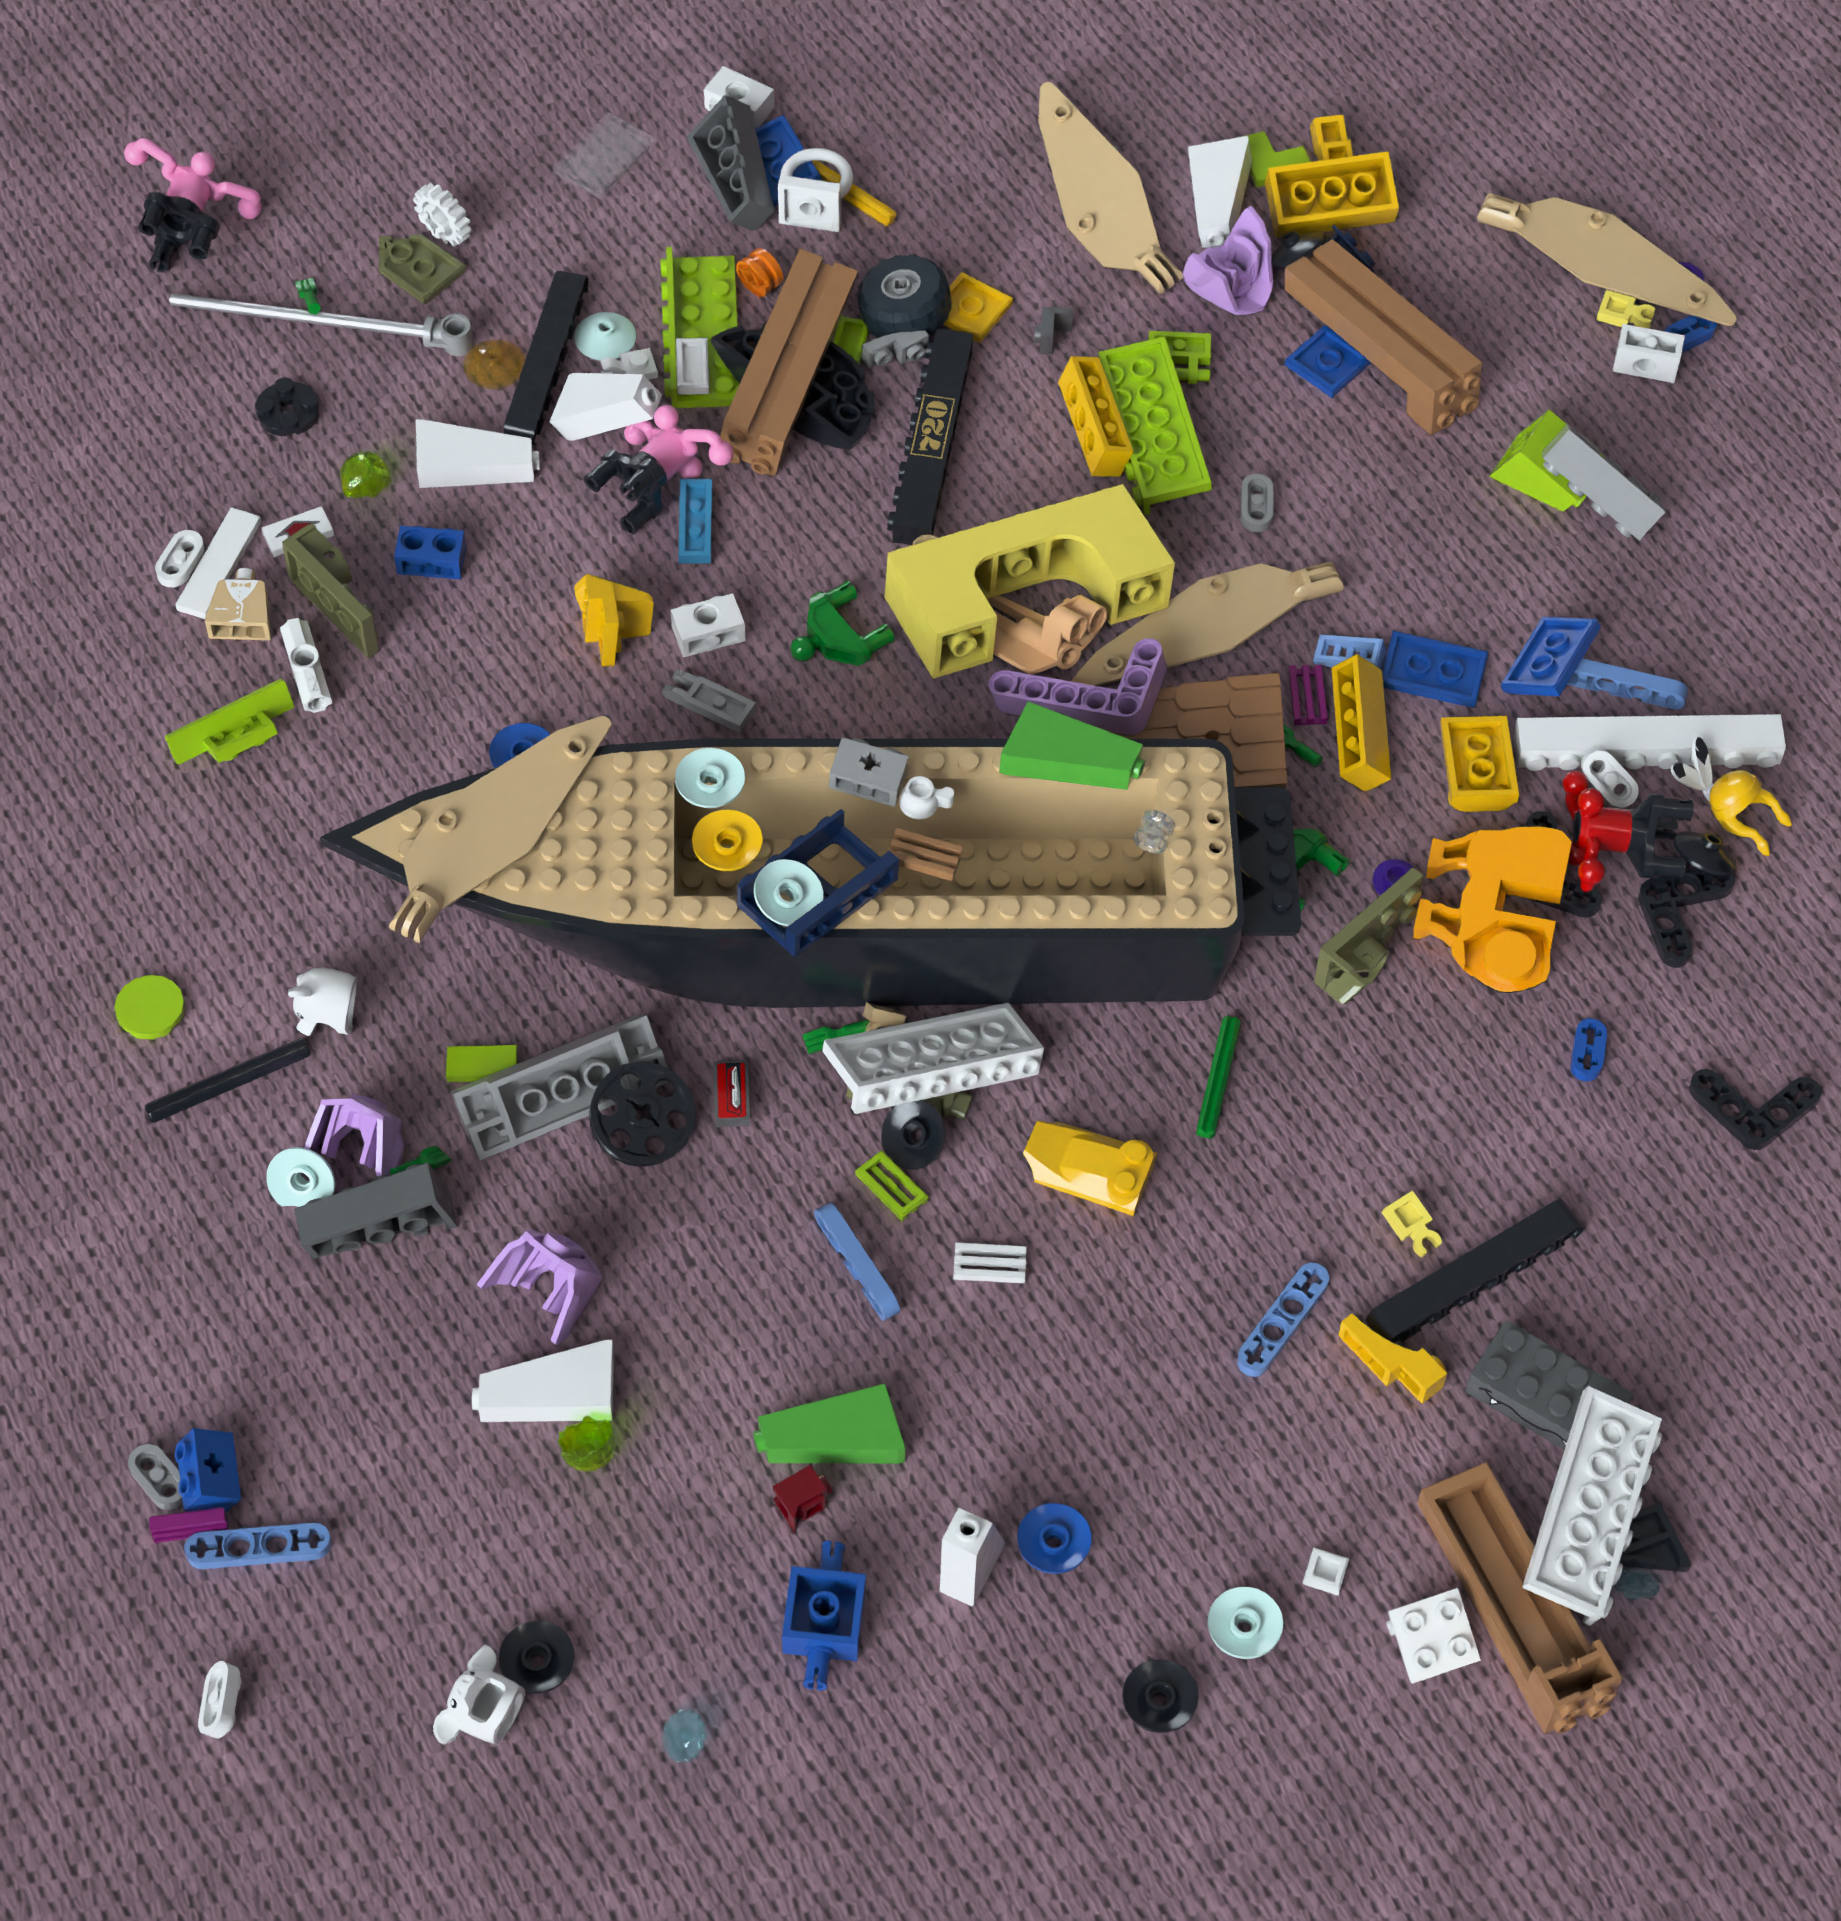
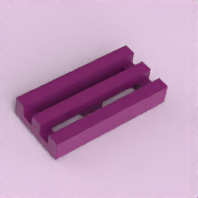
[1288,665,1328,725]
[149,1507,229,1543]

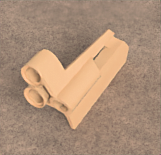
[987,595,1107,675]

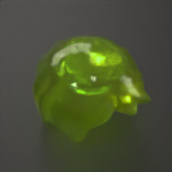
[340,451,392,499]
[558,1416,616,1472]

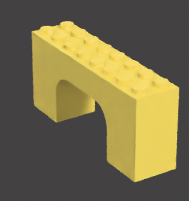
[885,484,1175,679]

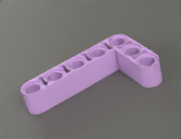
[988,638,1167,735]

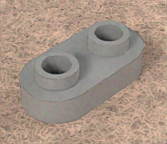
[1240,474,1274,532]
[128,1444,183,1510]

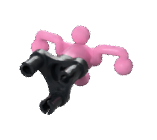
[124,138,262,272]
[584,405,734,534]

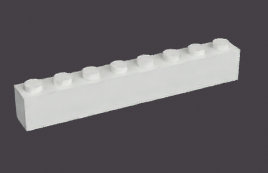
[1513,714,1786,771]

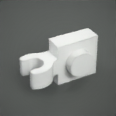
[601,348,658,380]

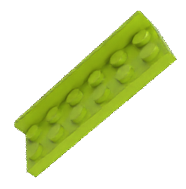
[660,247,740,408]
[1098,336,1212,516]

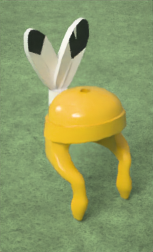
[1671,737,1792,856]

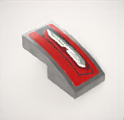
[714,1060,750,1127]

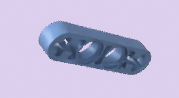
[1567,658,1688,710]
[814,1202,900,1321]
[1237,1263,1329,1377]
[184,1523,332,1569]

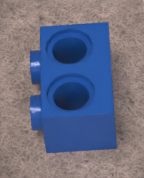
[394,526,467,579]

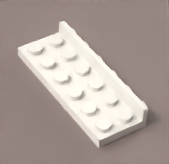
[823,1003,1044,1114]
[1522,1386,1662,1625]

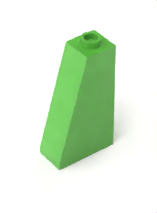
[999,701,1146,790]
[753,1384,905,1464]

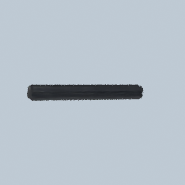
[145,1038,310,1123]

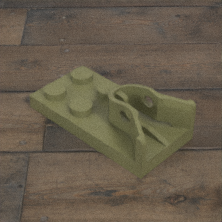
[282,524,378,659]
[1314,867,1423,1004]

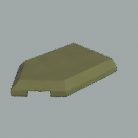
[379,234,467,304]

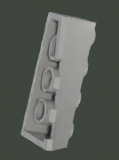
[1542,423,1666,540]

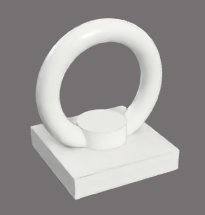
[778,148,853,232]

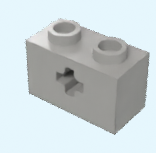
[829,737,909,807]

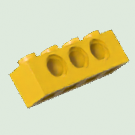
[1058,356,1134,477]

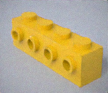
[1332,654,1391,791]

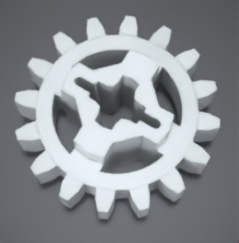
[413,183,472,247]

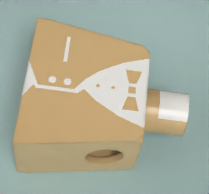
[205,568,271,640]

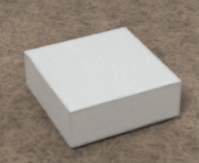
[1303,1547,1349,1595]

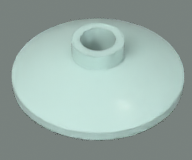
[574,312,636,361]
[675,748,745,808]
[754,859,823,926]
[266,1147,335,1207]
[1208,1587,1283,1659]

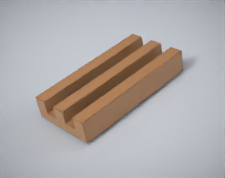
[887,828,963,881]

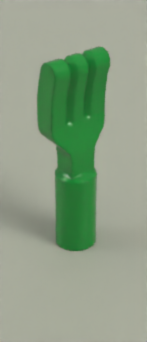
[295,277,321,314]
[1283,724,1323,767]
[802,1019,869,1055]
[390,1146,452,1175]

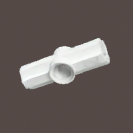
[280,618,332,713]

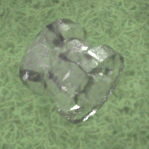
[1133,810,1175,853]

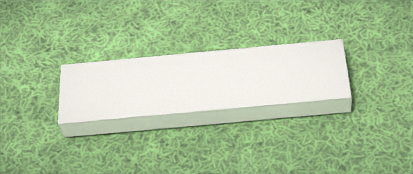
[176,507,261,619]

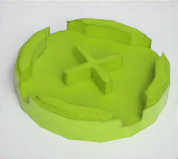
[114,975,185,1040]

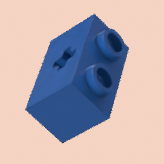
[175,1428,241,1513]

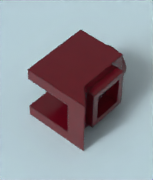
[772,1465,832,1532]

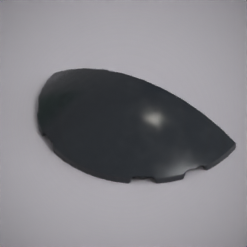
[711,323,874,450]

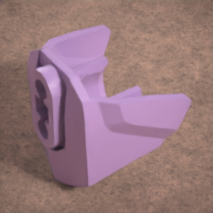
[1183,206,1273,315]
[304,1094,405,1177]
[477,1229,603,1345]

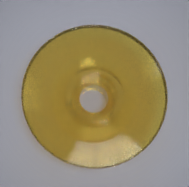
[463,340,525,389]

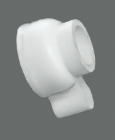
[899,776,954,820]

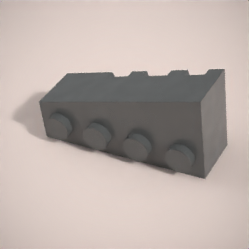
[686,95,774,231]
[294,1163,458,1258]

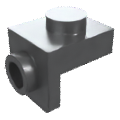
[1034,307,1073,355]

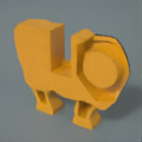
[1413,827,1572,993]

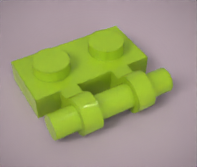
[1148,331,1211,384]

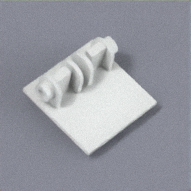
[1386,1588,1481,1684]

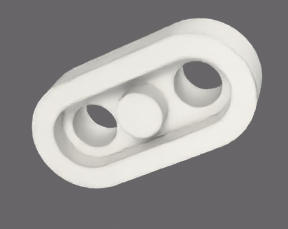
[155,530,205,587]
[1581,749,1639,808]
[198,1661,241,1739]

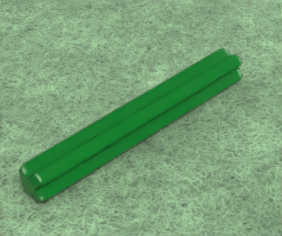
[1196,1015,1241,1139]

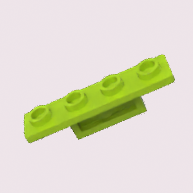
[165,679,294,765]

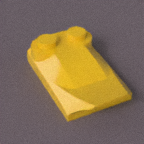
[1440,716,1519,812]
[1023,1120,1158,1216]

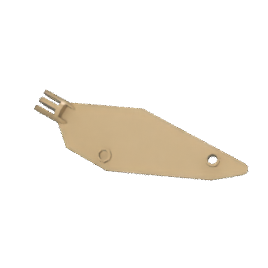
[1038,82,1184,295]
[1477,193,1737,326]
[1071,561,1344,686]
[389,716,611,943]

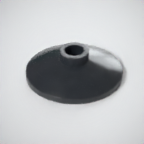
[1271,230,1325,268]
[1674,831,1736,876]
[881,1100,946,1170]
[499,1621,575,1694]
[1122,1659,1198,1733]

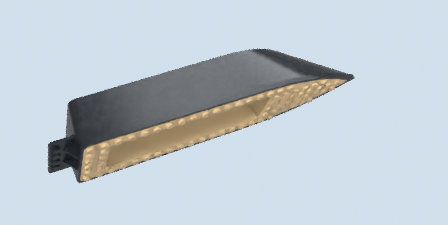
[320,738,1301,1008]

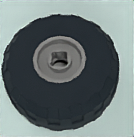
[857,254,952,338]

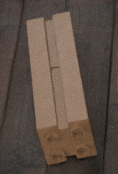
[1285,239,1482,436]
[720,249,858,476]
[1417,1462,1622,1734]

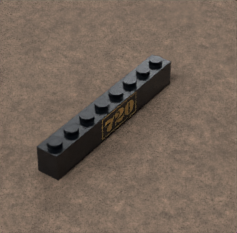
[887,328,973,545]

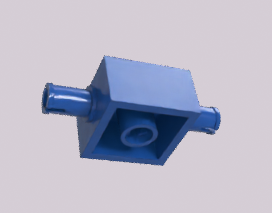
[782,1541,866,1691]

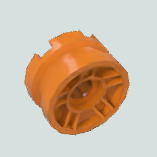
[736,248,783,298]

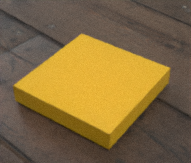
[943,272,1014,343]

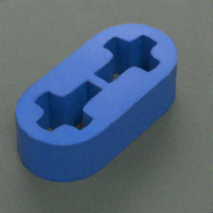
[1664,315,1717,353]
[1570,1018,1607,1081]

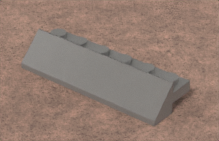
[451,1013,669,1160]

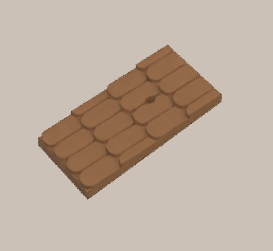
[1097,673,1287,788]

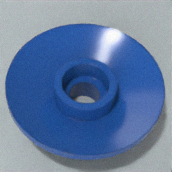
[489,723,550,768]
[1017,1503,1092,1574]

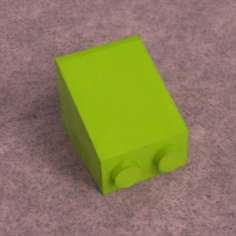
[1489,409,1605,512]

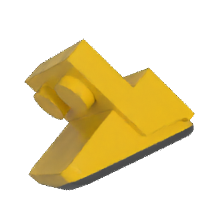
[574,574,654,667]

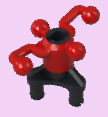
[1562,770,1694,892]

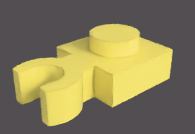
[1596,290,1655,329]
[1381,1190,1442,1257]

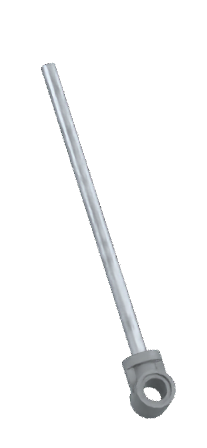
[170,293,474,356]

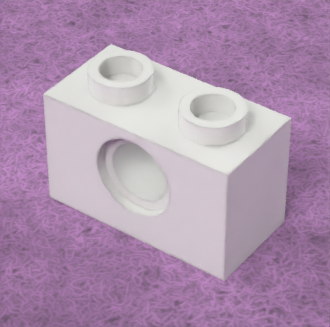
[704,66,774,129]
[1612,324,1685,383]
[671,593,745,657]

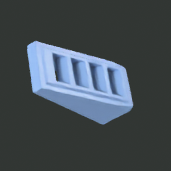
[1313,634,1386,670]

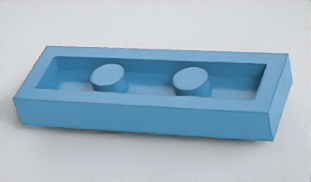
[678,479,712,564]

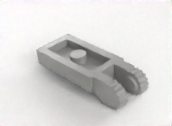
[662,670,756,733]

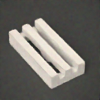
[953,1242,1027,1283]

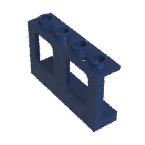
[737,809,899,957]

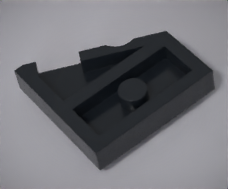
[1619,1503,1692,1572]

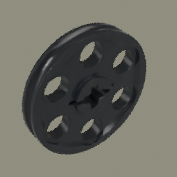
[589,1062,696,1167]

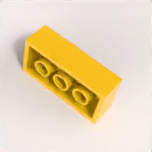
[1265,151,1399,238]

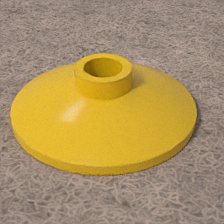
[692,810,763,871]

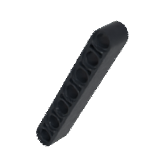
[503,270,589,446]
[1365,1199,1584,1343]

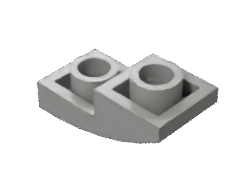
[862,331,929,369]

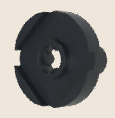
[255,377,319,436]

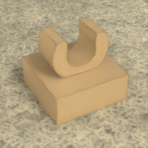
[863,1002,906,1032]

